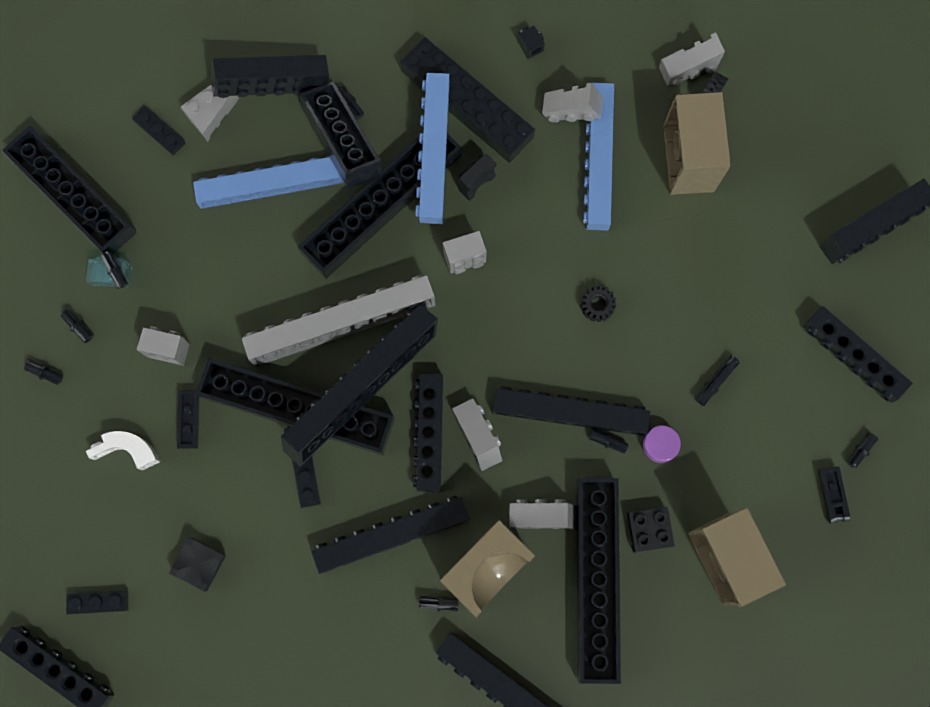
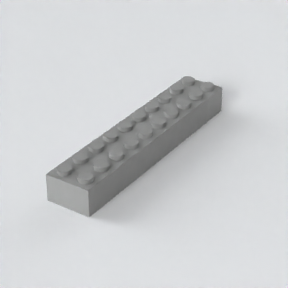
[242,275,435,367]

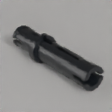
[695,355,740,406]

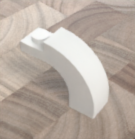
[86,431,161,470]

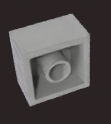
[443,231,487,274]
[137,326,190,366]

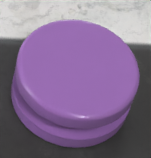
[643,426,681,463]

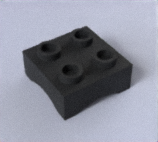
[459,154,497,201]
[627,507,675,553]
[169,537,226,591]

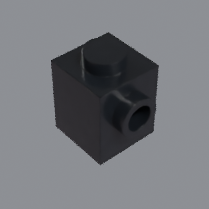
[517,26,545,59]

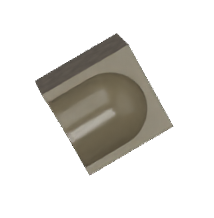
[663,92,731,195]
[687,508,786,607]
[440,521,535,617]

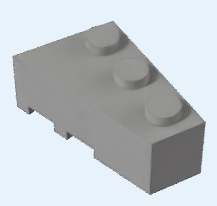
[659,32,725,86]
[542,83,603,122]
[181,85,240,142]
[452,399,502,471]
[509,499,577,529]

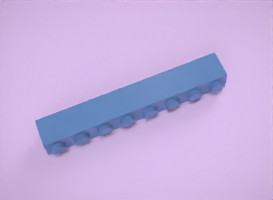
[416,73,450,224]
[583,83,614,231]
[193,156,344,209]

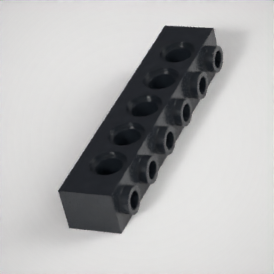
[803,306,913,403]
[413,374,443,492]
[0,626,114,707]

